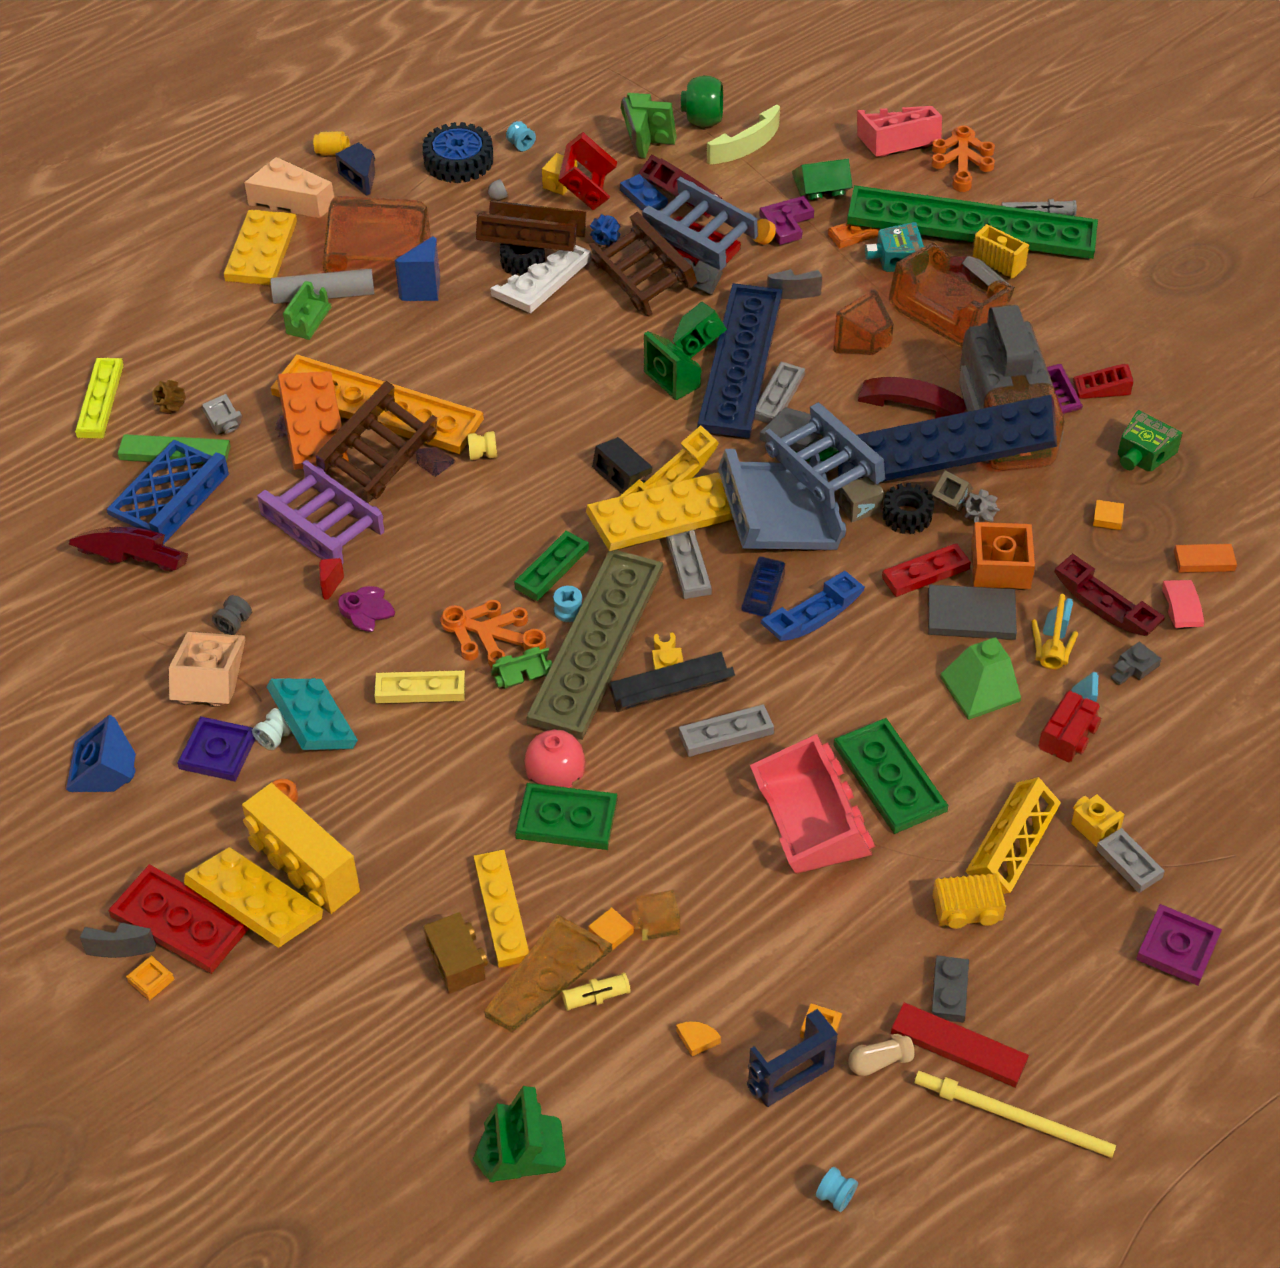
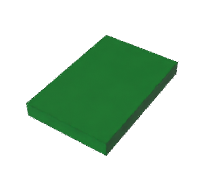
[515,783,618,850]

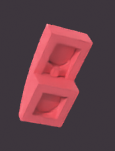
[1162,580,1204,628]

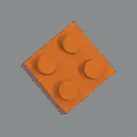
[971,522,1035,589]

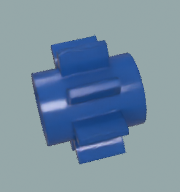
[590,214,621,246]

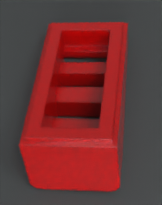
[1073,364,1133,399]

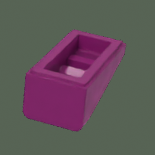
[1047,364,1083,415]

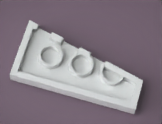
[490,245,592,313]

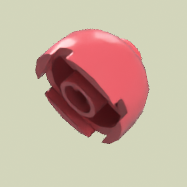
[524,729,585,788]

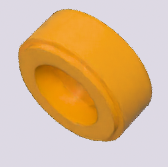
[752,219,776,245]

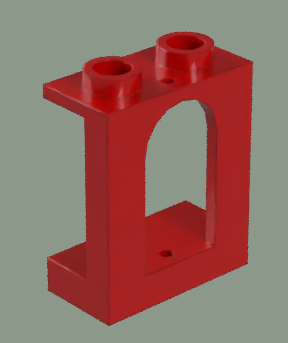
[558,132,617,210]

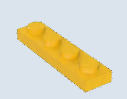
[474,850,530,968]

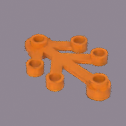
[932,125,995,192]
[440,600,546,668]

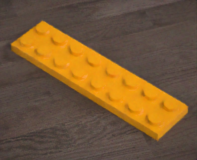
[271,354,484,454]

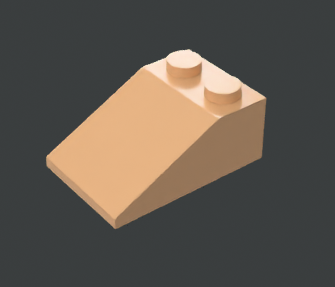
[169,632,245,706]

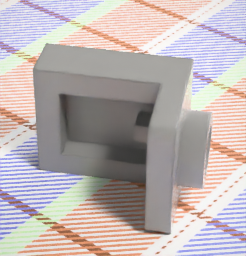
[202,394,242,435]

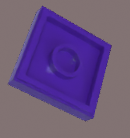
[177,716,256,782]

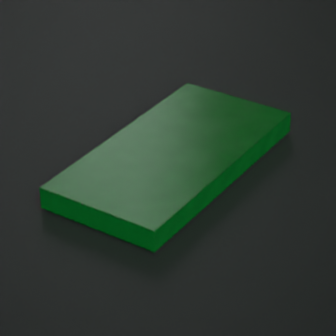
[833,718,949,834]

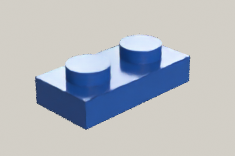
[620,174,668,211]

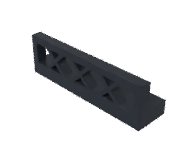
[609,651,735,712]

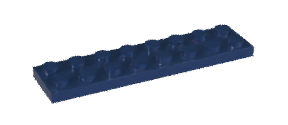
[697,283,783,438]
[838,395,1057,481]

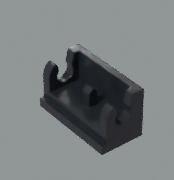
[592,437,653,494]

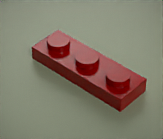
[882,543,971,597]

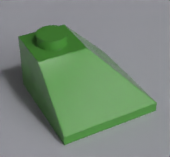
[940,637,1021,720]

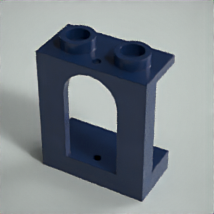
[747,1009,838,1107]

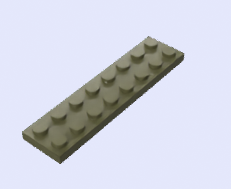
[526,550,663,740]

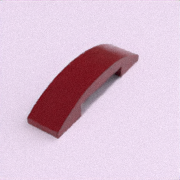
[858,377,966,418]
[1054,553,1165,636]

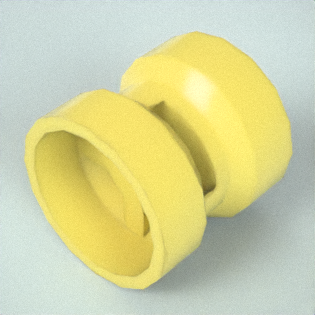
[467,431,497,460]

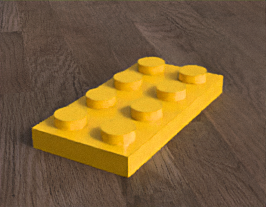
[224,210,297,285]
[184,847,323,948]

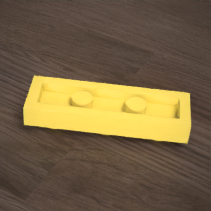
[375,670,465,703]

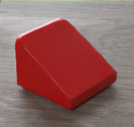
[319,558,344,600]

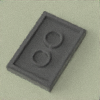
[928,584,1017,640]

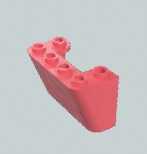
[750,734,876,874]

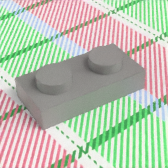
[1096,828,1165,893]

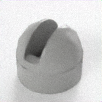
[488,179,508,200]

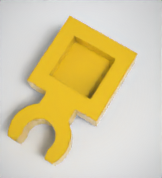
[652,632,683,670]

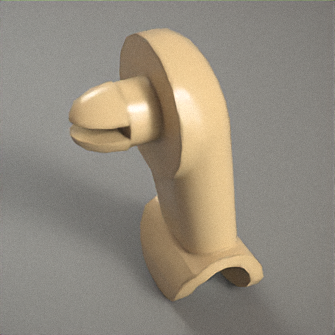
[848,1034,914,1076]

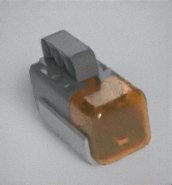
[959,305,1064,471]

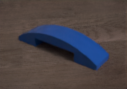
[761,571,865,641]

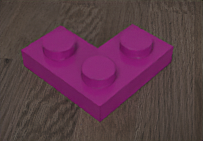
[759,196,814,245]

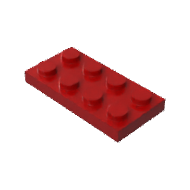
[108,864,250,974]

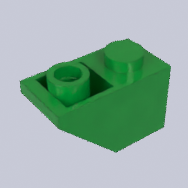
[673,302,727,359]

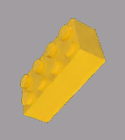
[242,782,360,914]

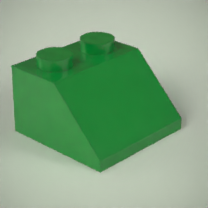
[792,159,853,200]
[644,331,702,400]

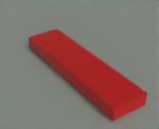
[890,1002,1029,1088]

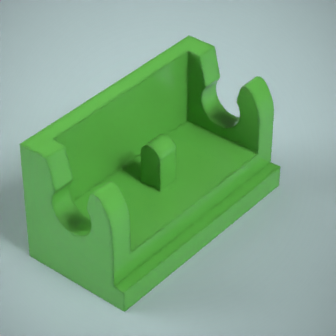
[283,281,332,340]

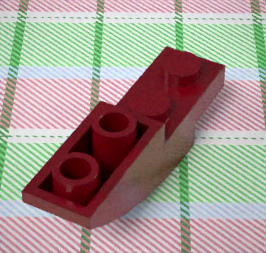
[638,154,722,218]
[69,527,188,571]

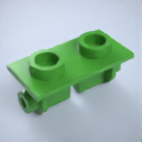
[491,647,552,689]

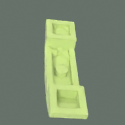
[707,105,780,164]

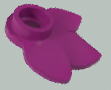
[338,586,395,632]

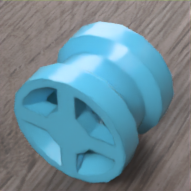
[506,121,536,151]
[553,586,582,622]
[816,1166,858,1212]

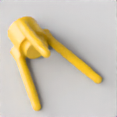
[1031,594,1078,669]

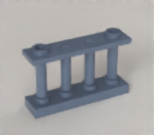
[642,177,758,270]
[765,402,885,509]

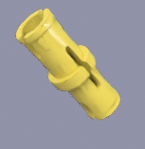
[561,973,631,1011]

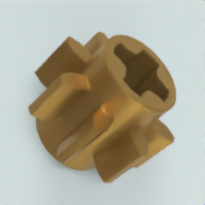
[152,380,186,413]

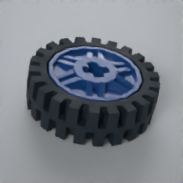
[422,122,493,183]

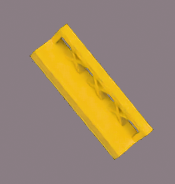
[965,777,1061,894]

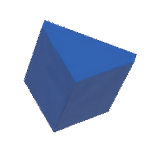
[395,236,440,301]

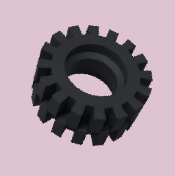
[500,243,545,276]
[883,483,934,534]

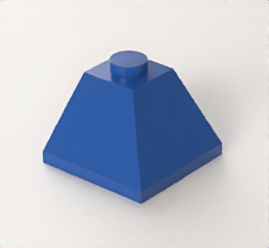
[66,715,136,792]

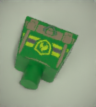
[1118,410,1183,472]

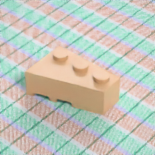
[244,157,335,218]

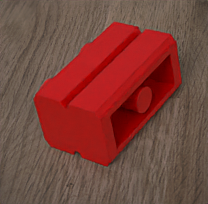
[1038,690,1102,762]

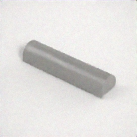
[271,268,374,304]

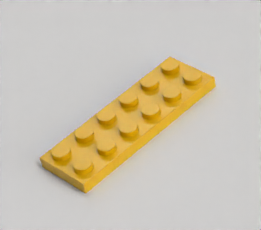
[586,472,734,551]

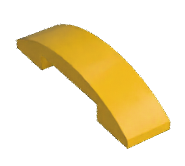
[619,425,719,497]

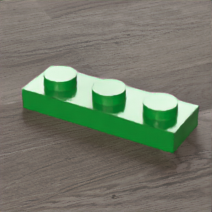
[514,530,589,601]

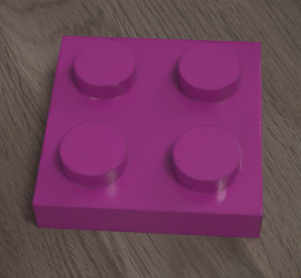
[1136,904,1222,986]

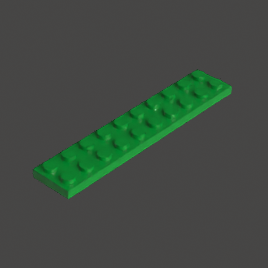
[847,185,1098,259]

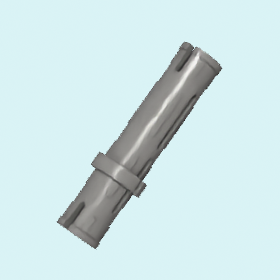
[1001,199,1077,216]

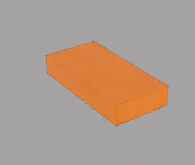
[1174,544,1237,573]

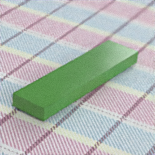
[118,434,231,464]

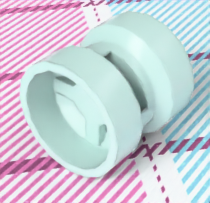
[252,708,292,750]

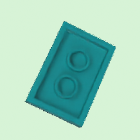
[266,678,358,750]

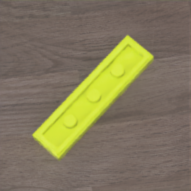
[75,358,124,438]

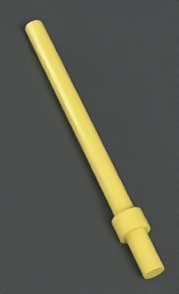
[914,1071,1116,1158]

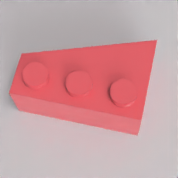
[857,106,942,157]

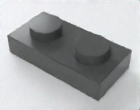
[931,955,969,1023]

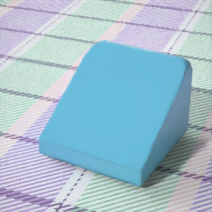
[1043,598,1073,639]
[1071,672,1099,702]

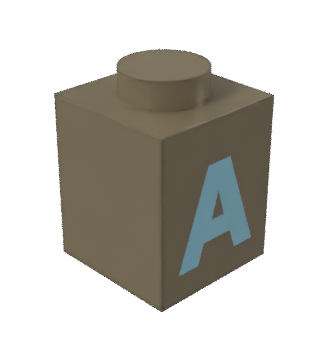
[931,470,974,512]
[839,477,884,522]

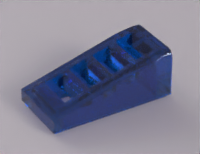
[741,557,785,617]

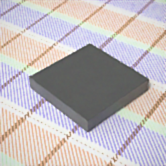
[760,407,824,452]

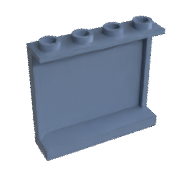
[718,449,846,550]

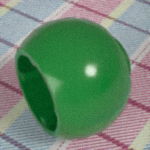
[681,75,723,128]

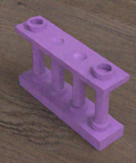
[257,460,384,564]

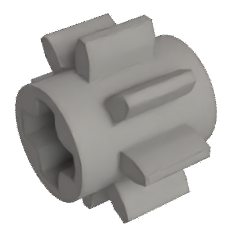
[963,489,1000,523]

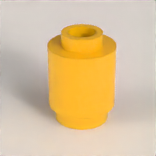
[313,131,350,156]

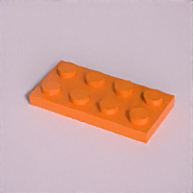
[277,371,349,470]

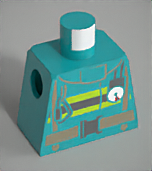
[865,222,926,272]

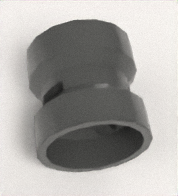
[212,595,252,635]

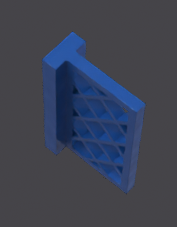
[106,440,229,545]

